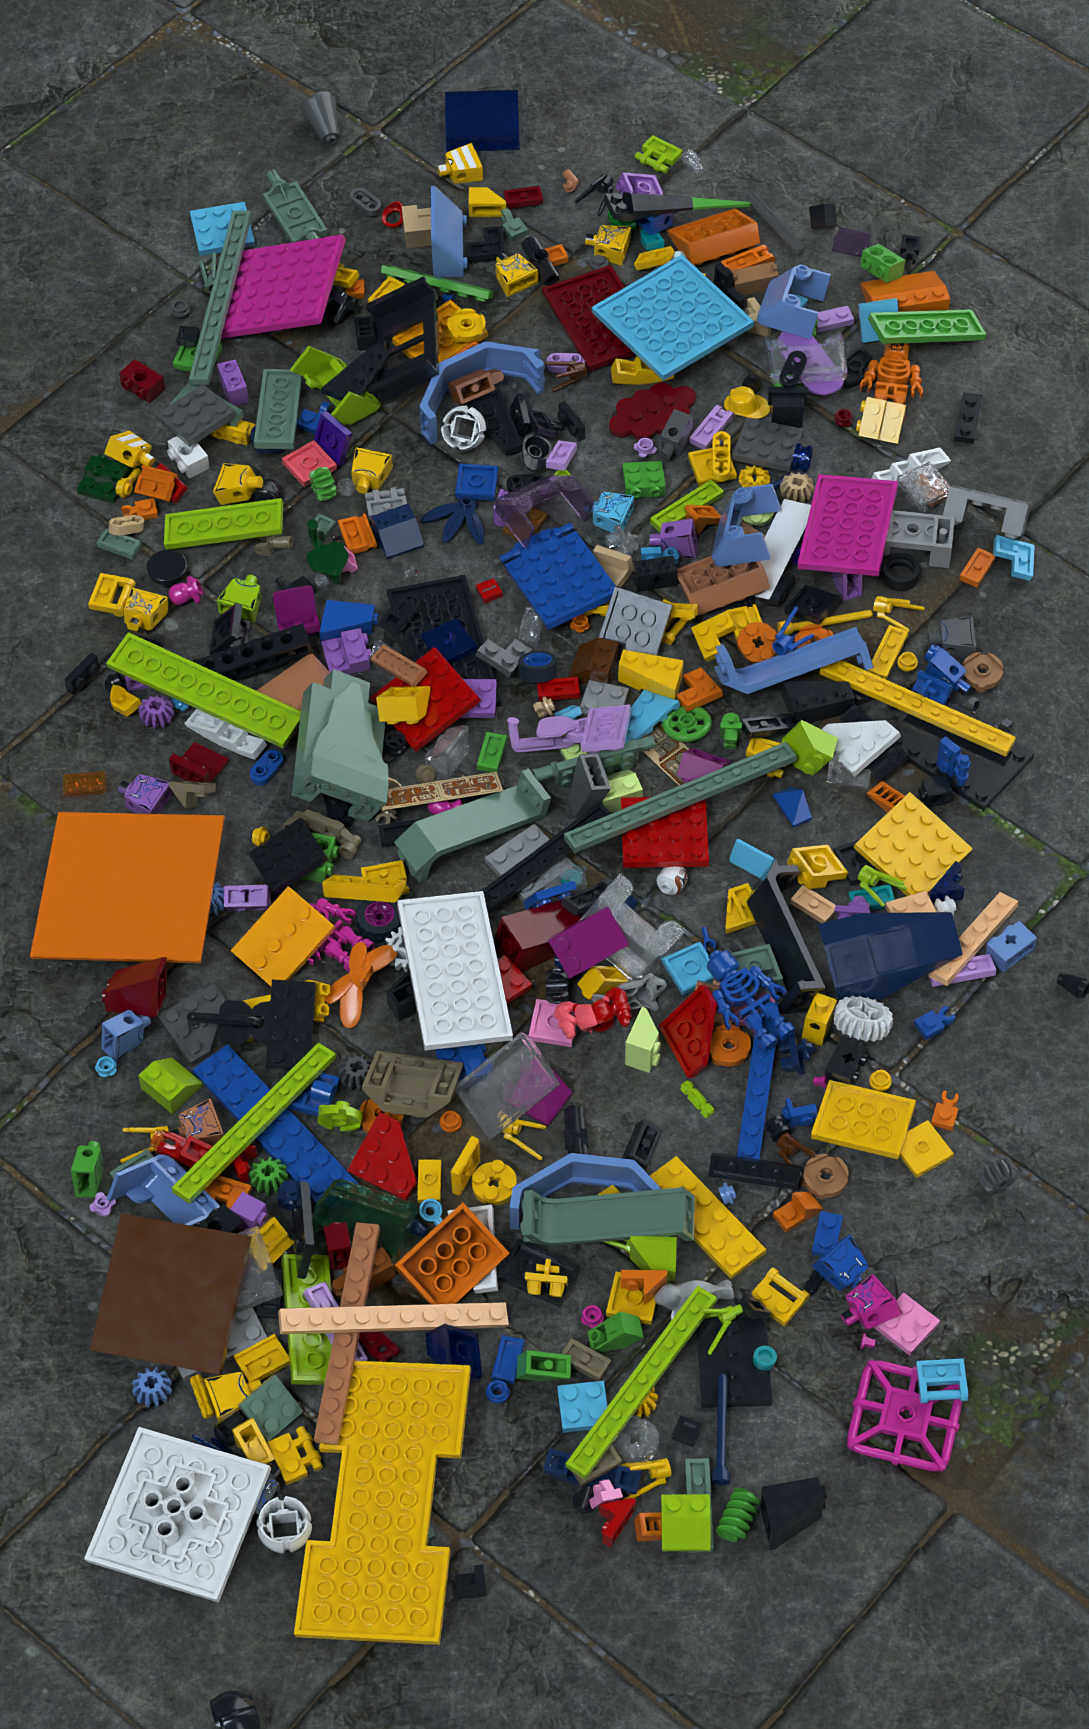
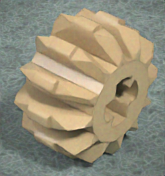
[780,472,814,503]

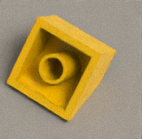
[376,686,430,724]

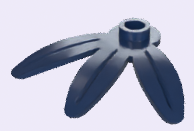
[421,497,484,545]

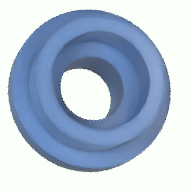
[719,1183,737,1205]

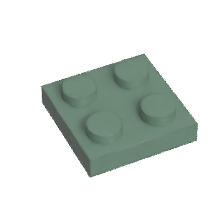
[237,1374,303,1442]

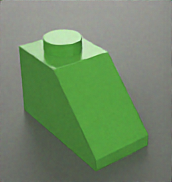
[517,1350,571,1381]

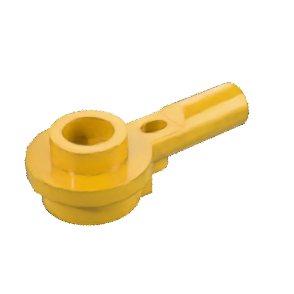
[116,468,141,498]

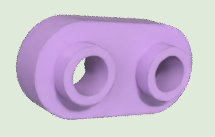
[547,353,585,373]

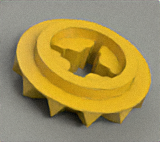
[739,465,770,488]

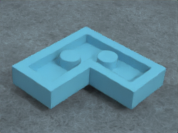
[993,535,1034,581]

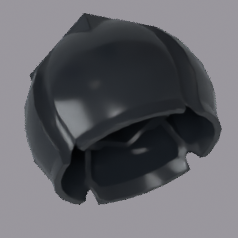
[210,1691,261,1729]

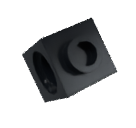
[918,774,953,808]

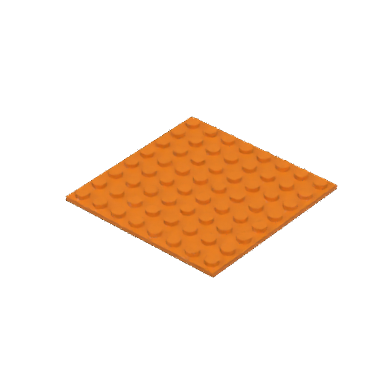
[30,812,225,963]

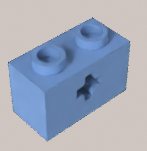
[985,921,1037,973]

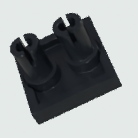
[324,285,363,325]

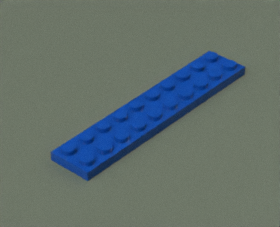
[192,1044,367,1222]

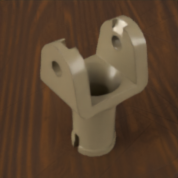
[254,535,293,556]

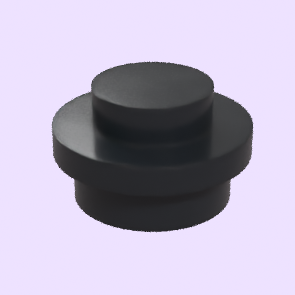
[742,375,761,393]

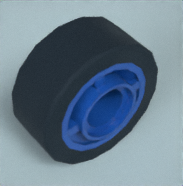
[518,651,558,683]

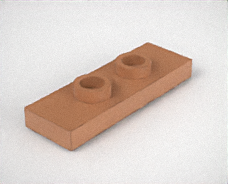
[370,644,427,687]

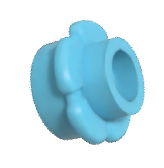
[95,1056,117,1077]

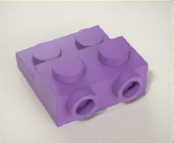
[616,173,664,195]
[321,628,372,674]

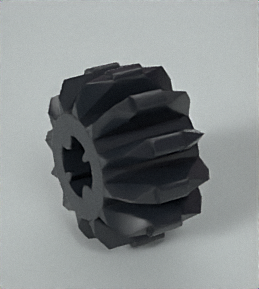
[545,968,570,1004]

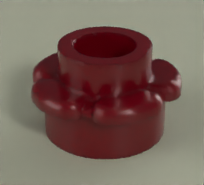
[834,409,853,427]

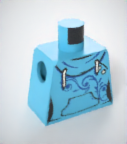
[584,492,634,536]

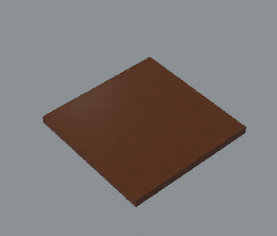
[90,1213,252,1375]

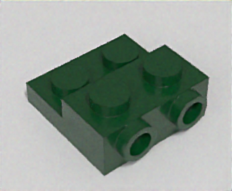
[77,454,130,504]

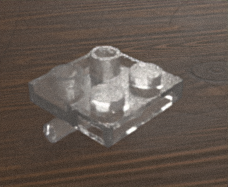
[897,461,950,514]

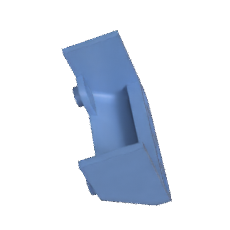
[757,265,831,339]
[711,484,781,567]
[107,1155,219,1226]

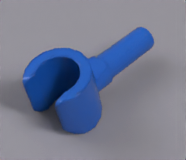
[701,927,716,952]

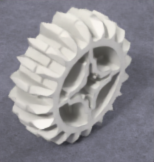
[833,995,893,1042]

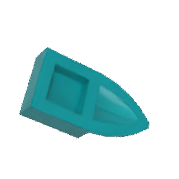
[640,229,664,251]

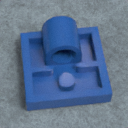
[287,1073,340,1116]

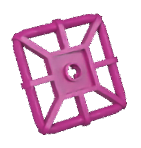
[847,1359,963,1473]

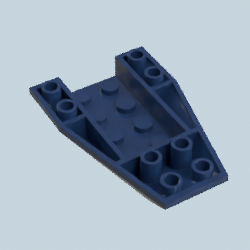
[818,912,963,1001]

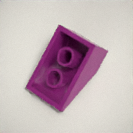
[548,906,629,978]

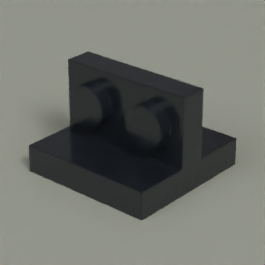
[209,603,251,654]

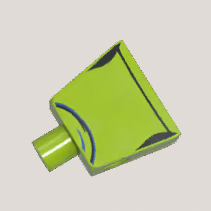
[217,575,262,623]

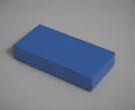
[491,1335,525,1385]

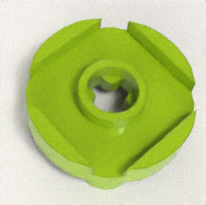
[317,1101,363,1132]

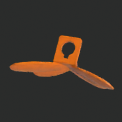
[325,942,397,1028]

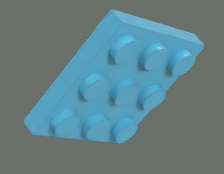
[190,202,255,256]

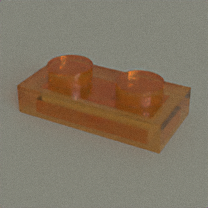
[63,771,106,797]

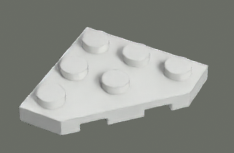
[821,720,901,777]

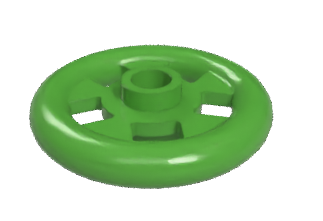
[662,706,712,742]

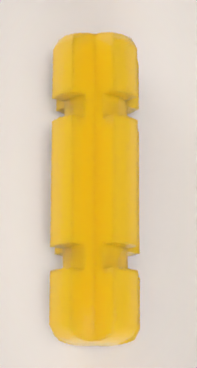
[190,1374,215,1419]

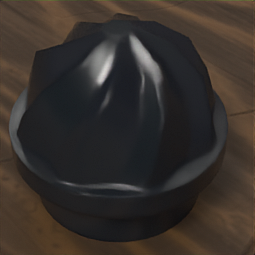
[105,672,126,692]

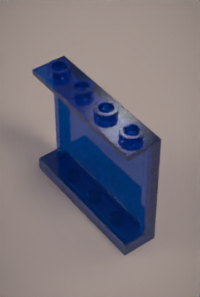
[445,90,520,152]

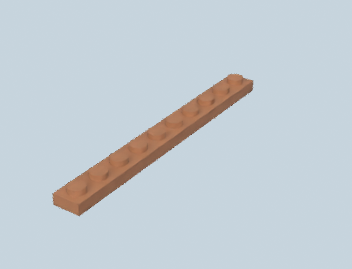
[314,1222,380,1445]

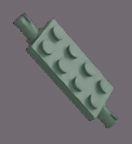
[263,169,328,243]
[532,735,655,788]

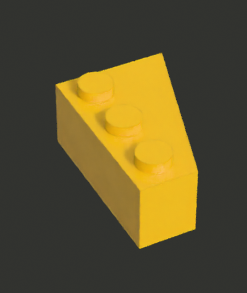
[618,650,684,700]

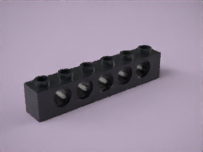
[192,623,313,681]

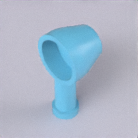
[419,1199,443,1226]

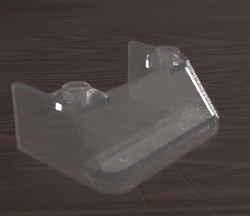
[764,332,847,384]

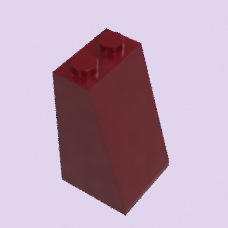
[493,900,582,973]

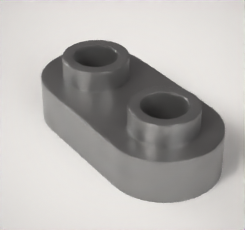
[350,188,382,216]

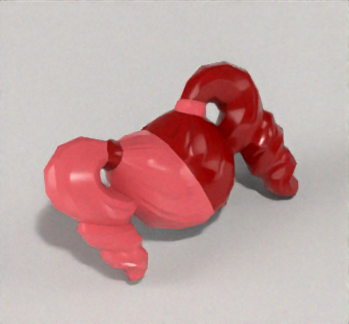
[554,987,632,1039]

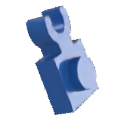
[914,1006,955,1040]

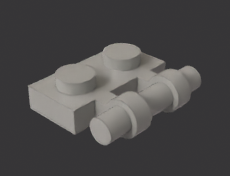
[365,487,407,521]

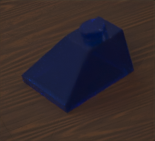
[425,1323,482,1379]

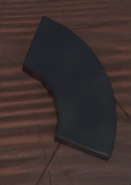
[842,346,872,389]

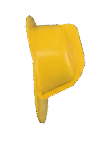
[724,386,770,419]

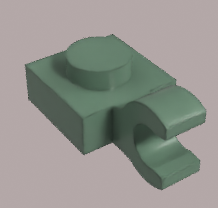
[501,208,528,241]

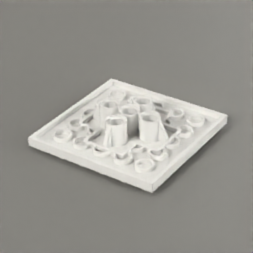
[84,1427,271,1603]

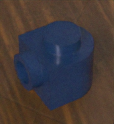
[278,1180,300,1210]

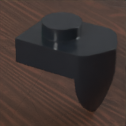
[214,1411,246,1446]

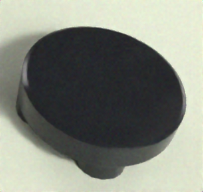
[147,550,188,588]

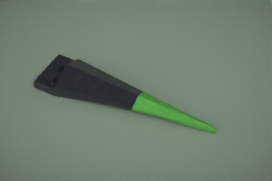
[603,191,752,221]

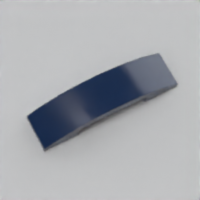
[543,1449,642,1494]

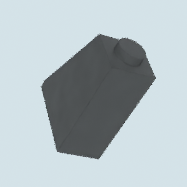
[568,753,611,818]

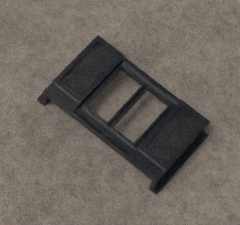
[366,276,439,403]

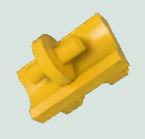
[305,980,330,1023]
[525,1258,568,1298]

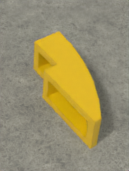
[611,356,675,385]

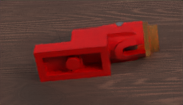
[149,1129,222,1177]

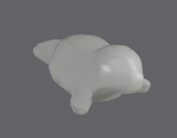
[592,973,667,1011]
[654,1279,734,1320]

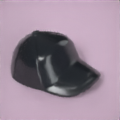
[521,434,552,471]
[252,479,284,502]

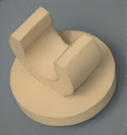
[533,696,556,718]

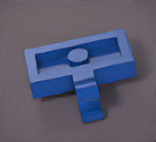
[296,401,338,434]

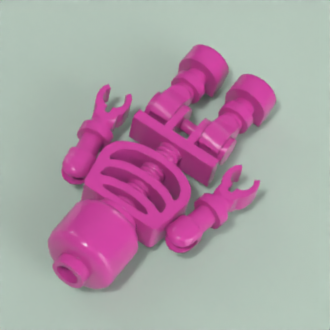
[307,898,375,973]

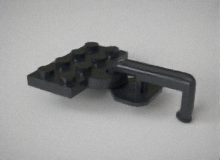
[187,979,316,1070]

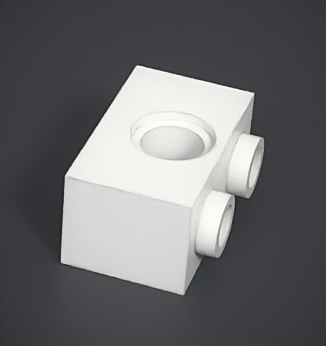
[167,436,210,479]

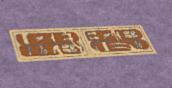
[382,772,503,810]

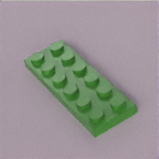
[868,309,986,344]

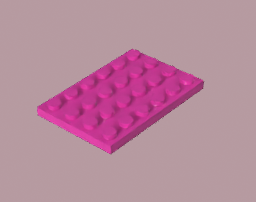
[798,474,898,576]

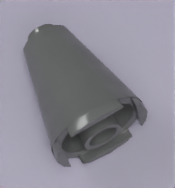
[300,91,339,145]

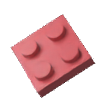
[282,440,337,487]

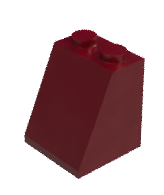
[102,957,167,1017]

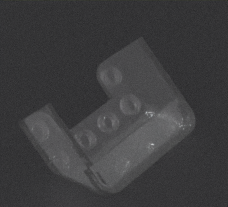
[579,873,686,980]

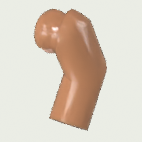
[563,169,579,193]

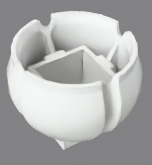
[441,406,486,451]
[257,1496,312,1553]

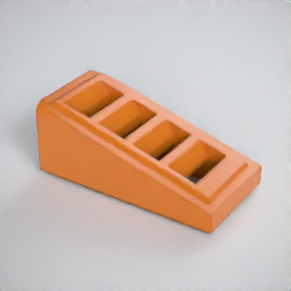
[867,781,905,813]
[634,1512,662,1542]

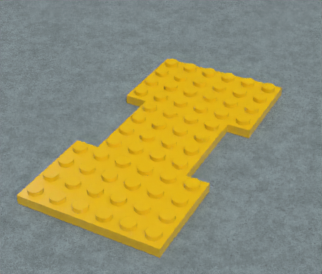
[294,1361,471,1645]

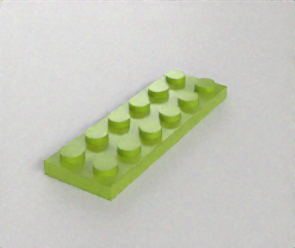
[164,498,283,550]
[282,1254,332,1385]

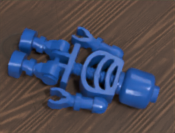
[707,950,796,1053]

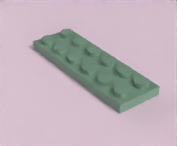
[254,369,302,450]

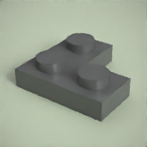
[476,639,532,677]

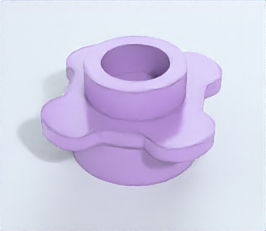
[634,438,657,458]
[89,1192,116,1217]

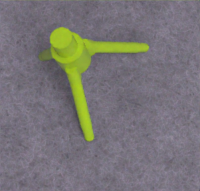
[701,1304,743,1355]

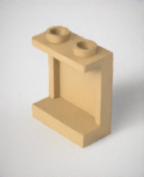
[593,545,633,588]

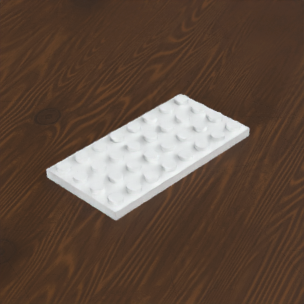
[397,891,513,1050]

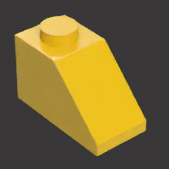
[468,187,506,217]
[577,965,629,1000]

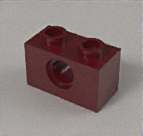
[119,359,165,403]
[324,1222,351,1272]

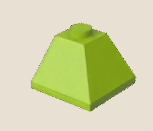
[630,1236,677,1282]

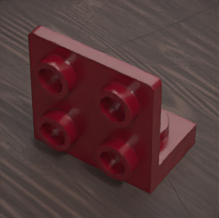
[169,742,228,783]

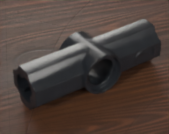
[521,236,559,286]
[564,1105,588,1155]

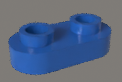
[250,750,284,786]

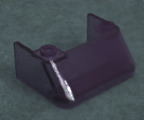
[494,475,595,548]

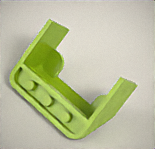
[290,346,382,425]

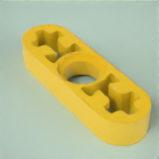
[712,431,730,482]

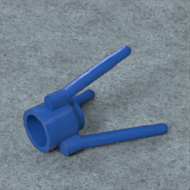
[772,607,814,655]

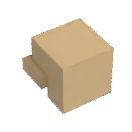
[402,205,432,248]

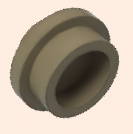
[416,765,436,784]

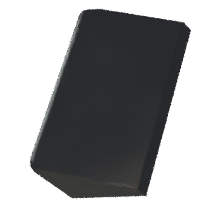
[622,1119,662,1168]

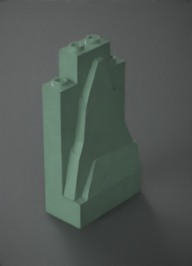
[292,669,389,823]

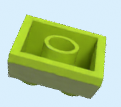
[781,720,838,776]
[138,1058,204,1114]
[661,1494,711,1551]

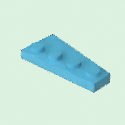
[625,690,680,743]

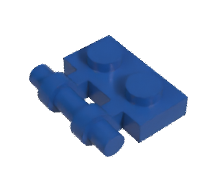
[936,736,971,786]

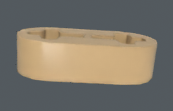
[108,515,144,536]

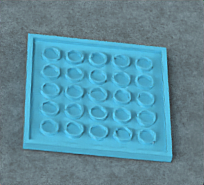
[592,254,754,381]

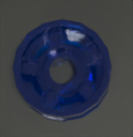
[792,443,813,473]

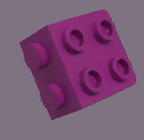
[272,585,320,635]

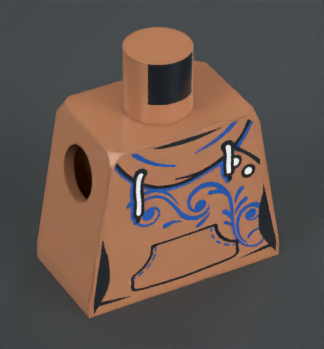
[169,1099,224,1146]

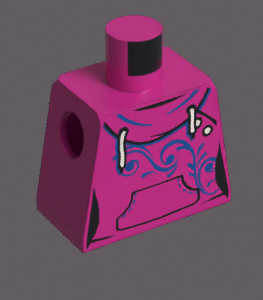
[840,1274,901,1329]

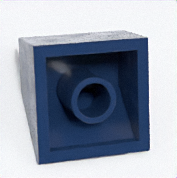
[371,504,424,560]

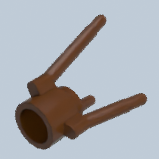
[543,360,587,392]
[776,1132,818,1188]

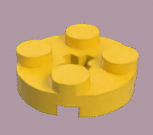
[447,308,486,343]
[472,1160,517,1206]

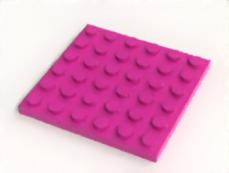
[221,234,346,339]

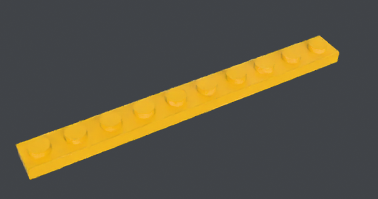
[819,660,1016,757]

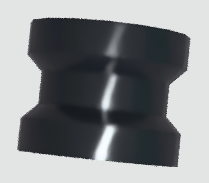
[385,730,406,757]
[764,1115,792,1143]

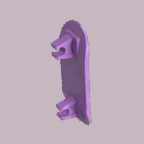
[777,331,844,399]

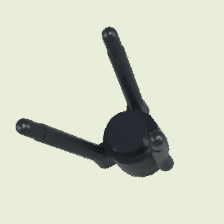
[575,173,613,216]

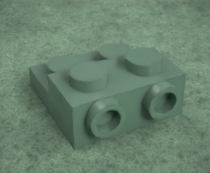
[731,944,783,999]

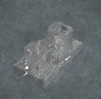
[605,524,641,562]

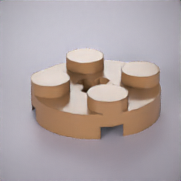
[963,652,1003,692]
[803,1154,849,1199]

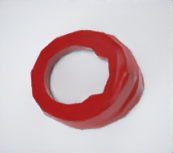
[381,201,403,228]

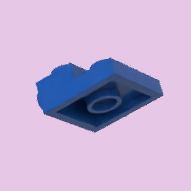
[435,1044,492,1088]

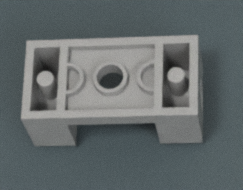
[943,485,1031,539]
[882,510,955,568]

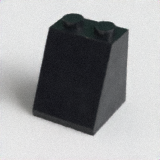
[760,1477,827,1550]

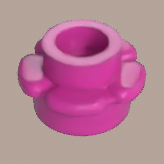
[581,1305,604,1328]

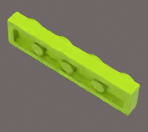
[650,480,724,533]

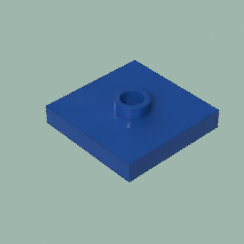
[455,464,498,501]

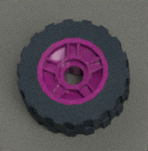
[356,900,401,943]

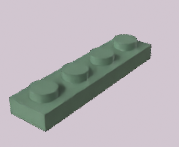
[685,1458,714,1553]

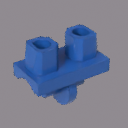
[912,670,953,705]

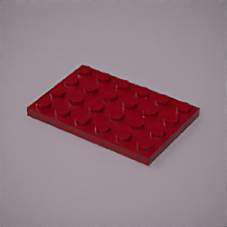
[542,265,636,371]

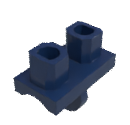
[778,1032,816,1075]

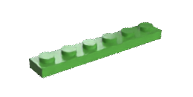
[381,264,494,302]

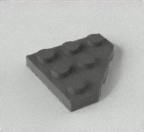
[158,984,225,1066]

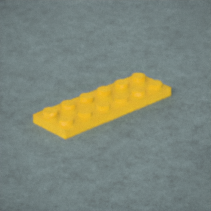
[650,1156,766,1279]

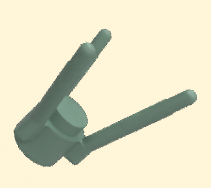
[199,252,216,293]

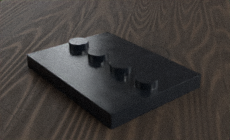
[697,1317,772,1408]

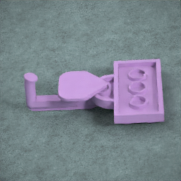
[507,704,631,753]

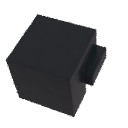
[768,386,808,428]

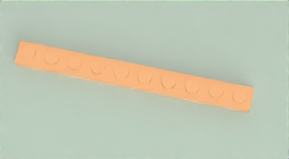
[278,1302,509,1334]

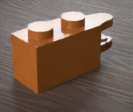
[447,368,504,404]
[332,1247,395,1299]

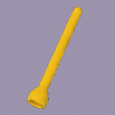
[777,610,873,635]

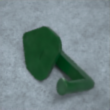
[306,519,349,584]

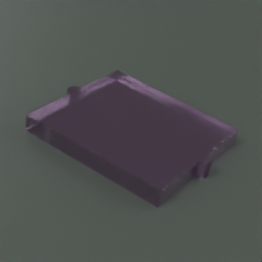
[832,227,871,257]

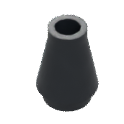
[1057,972,1089,998]

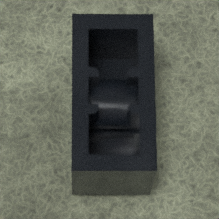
[633,555,677,592]
[825,1035,869,1085]

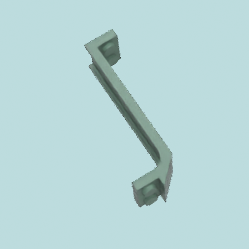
[394,769,551,883]
[520,1187,695,1246]

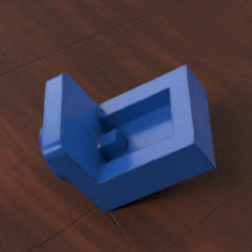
[782,1098,817,1128]

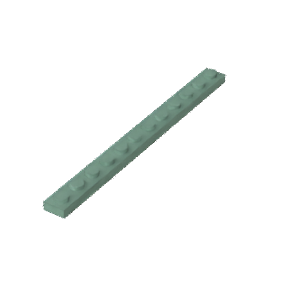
[189,211,252,385]
[564,742,797,853]

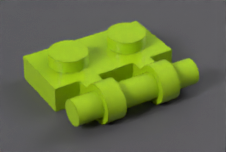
[635,135,683,174]

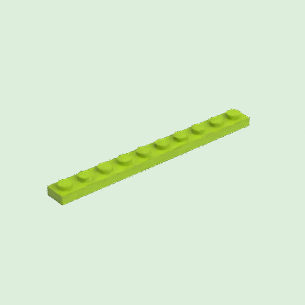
[172,1042,336,1204]
[566,1285,717,1480]

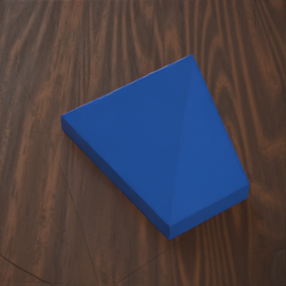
[773,787,812,828]

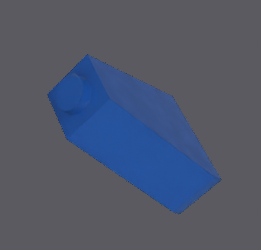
[320,600,379,641]

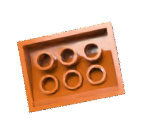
[667,208,760,266]
[860,271,950,312]
[394,1202,509,1305]

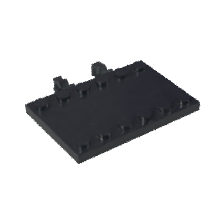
[895,696,1034,811]

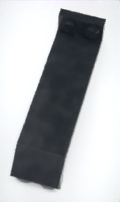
[746,859,825,1014]

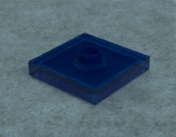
[421,618,477,663]

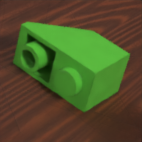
[587,1312,644,1353]

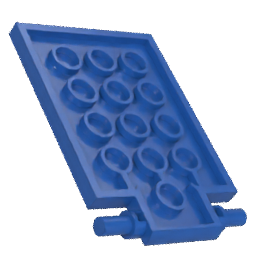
[499,523,616,630]

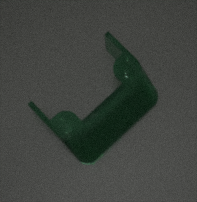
[312,1179,419,1264]

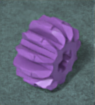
[139,694,174,729]

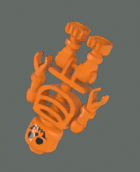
[860,343,923,422]

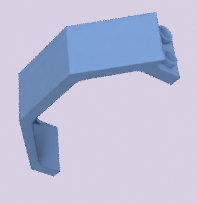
[419,341,545,445]
[510,1153,670,1237]

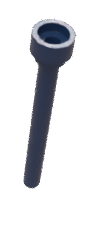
[711,1373,731,1485]

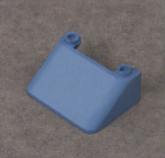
[431,186,467,277]

